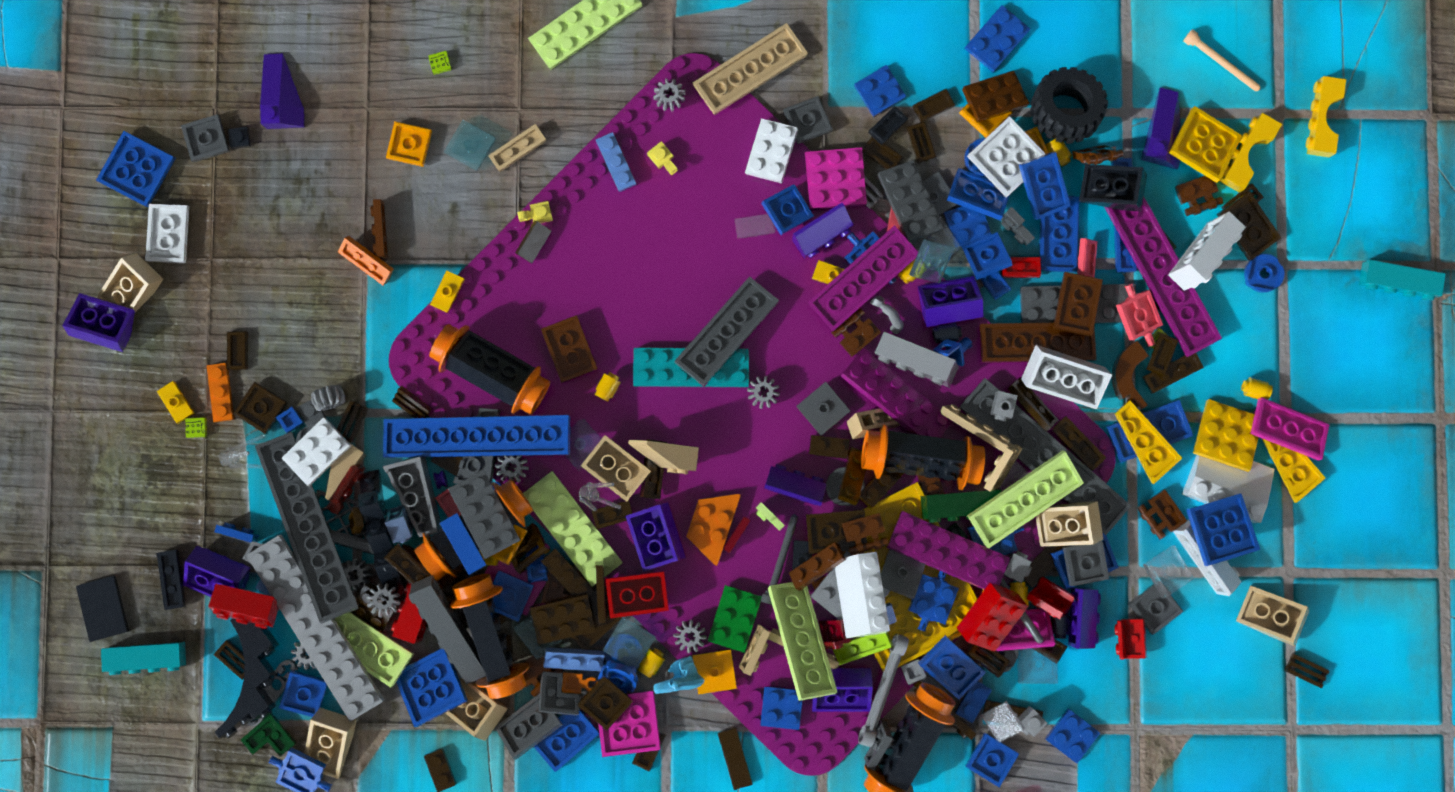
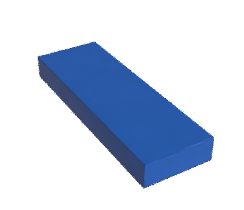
[440,513,487,575]

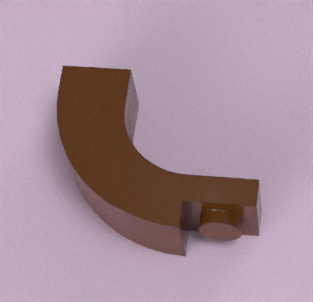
[1111,341,1149,410]

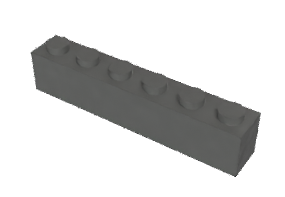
[409,575,486,684]

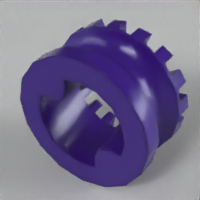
[433,470,448,489]

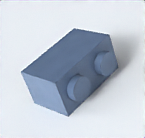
[385,505,414,543]

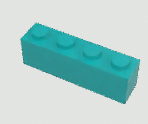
[1359,260,1446,301]
[101,642,186,675]

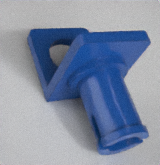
[933,337,972,366]

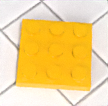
[1169,106,1242,183]
[1193,399,1259,472]

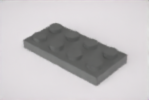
[878,160,943,242]
[448,470,520,559]

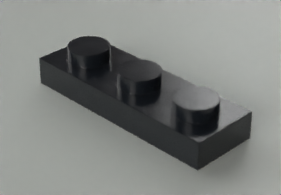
[156,549,186,610]

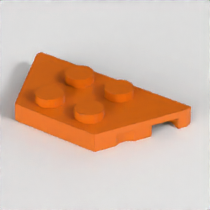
[686,494,741,566]

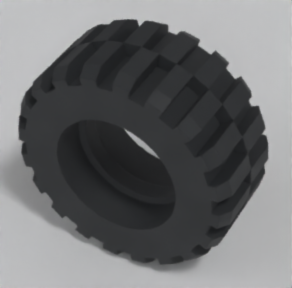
[1030,67,1108,144]

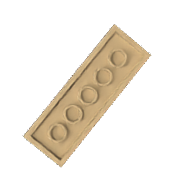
[693,23,808,115]

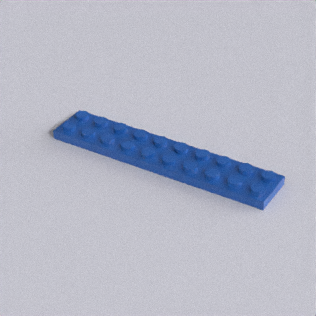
[383,415,570,458]

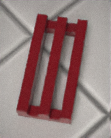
[724,517,751,553]

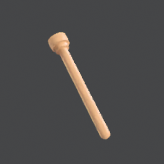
[1183,29,1261,91]

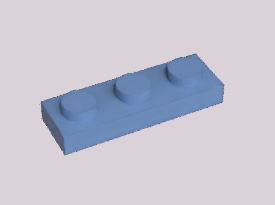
[596,132,636,193]
[543,647,605,671]

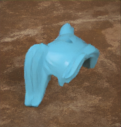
[654,656,705,694]

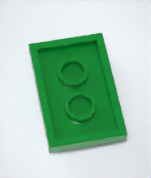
[708,585,762,653]

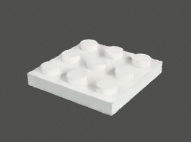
[967,116,1045,198]

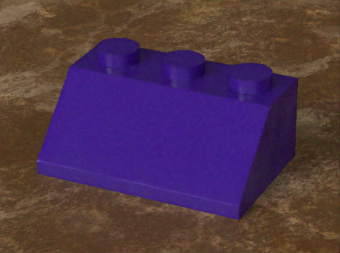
[792,202,853,259]
[917,276,983,327]
[62,293,135,352]
[764,464,827,506]
[626,502,686,572]
[183,545,250,597]
[1068,587,1101,649]
[812,668,873,712]

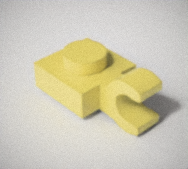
[647,141,678,175]
[517,201,553,223]

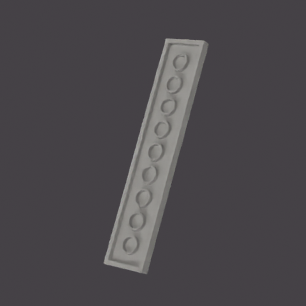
[246,534,385,721]

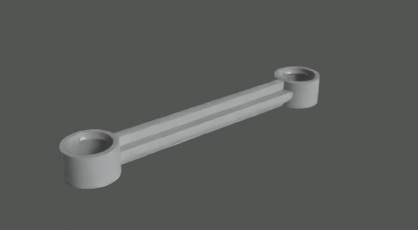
[858,634,909,747]

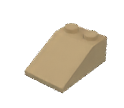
[96,253,163,313]
[581,435,651,502]
[628,440,699,474]
[1036,501,1103,547]
[1236,585,1309,646]
[446,674,508,741]
[304,707,357,779]

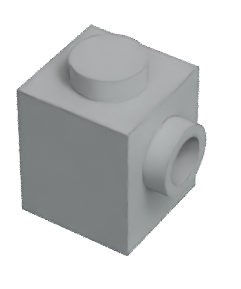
[990,391,1017,422]
[1004,551,1032,583]
[1016,706,1047,737]

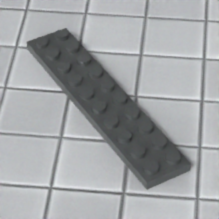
[959,378,1131,535]
[255,432,359,624]

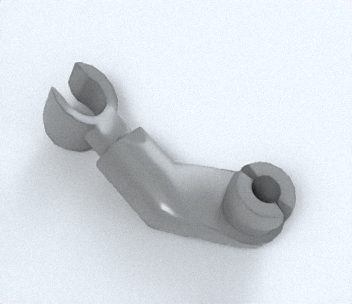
[870,296,904,334]

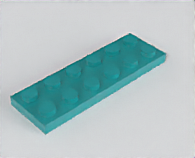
[633,348,749,387]

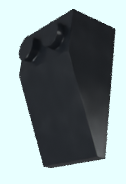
[1079,164,1147,212]

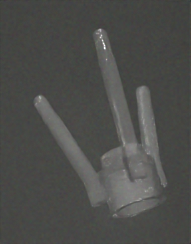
[219,435,265,469]
[579,482,621,511]

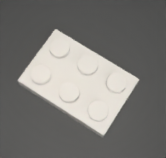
[745,119,798,183]
[145,204,189,263]
[282,418,352,486]

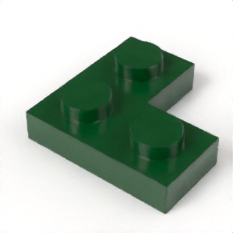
[241,713,297,757]

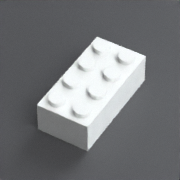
[1168,211,1245,291]
[1021,345,1112,409]

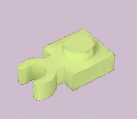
[756,502,785,531]

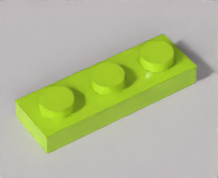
[833,632,893,665]

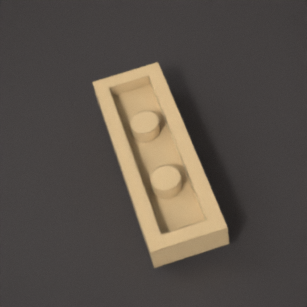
[488,124,547,172]

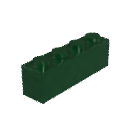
[921,489,1001,523]

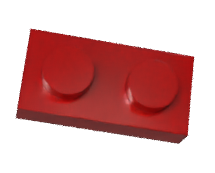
[1001,257,1041,278]

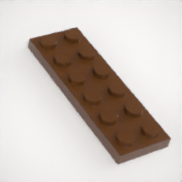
[980,323,1097,363]

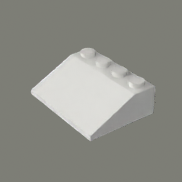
[1182,455,1275,523]

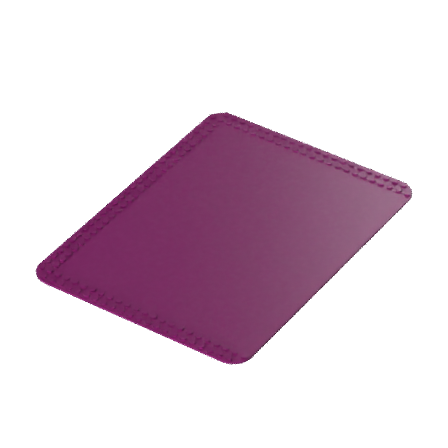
[389,53,1115,776]

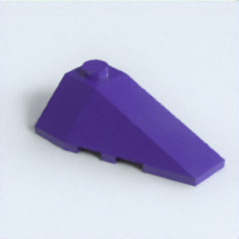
[260,53,305,129]
[1141,87,1181,170]

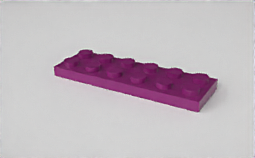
[807,225,920,331]
[841,348,953,438]
[887,511,1010,590]

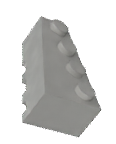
[875,332,959,388]
[383,457,442,537]

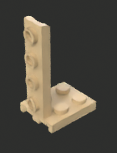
[941,404,1023,492]
[739,624,839,676]

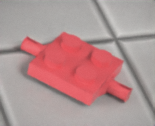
[1116,283,1163,347]

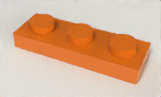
[338,236,394,286]
[207,363,235,423]

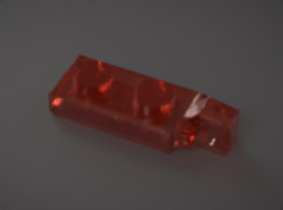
[326,464,365,514]

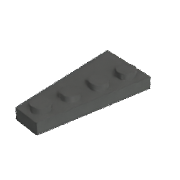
[453,408,501,484]

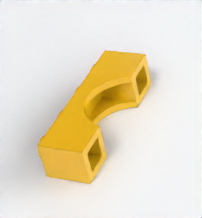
[1305,76,1346,158]
[1220,113,1282,192]

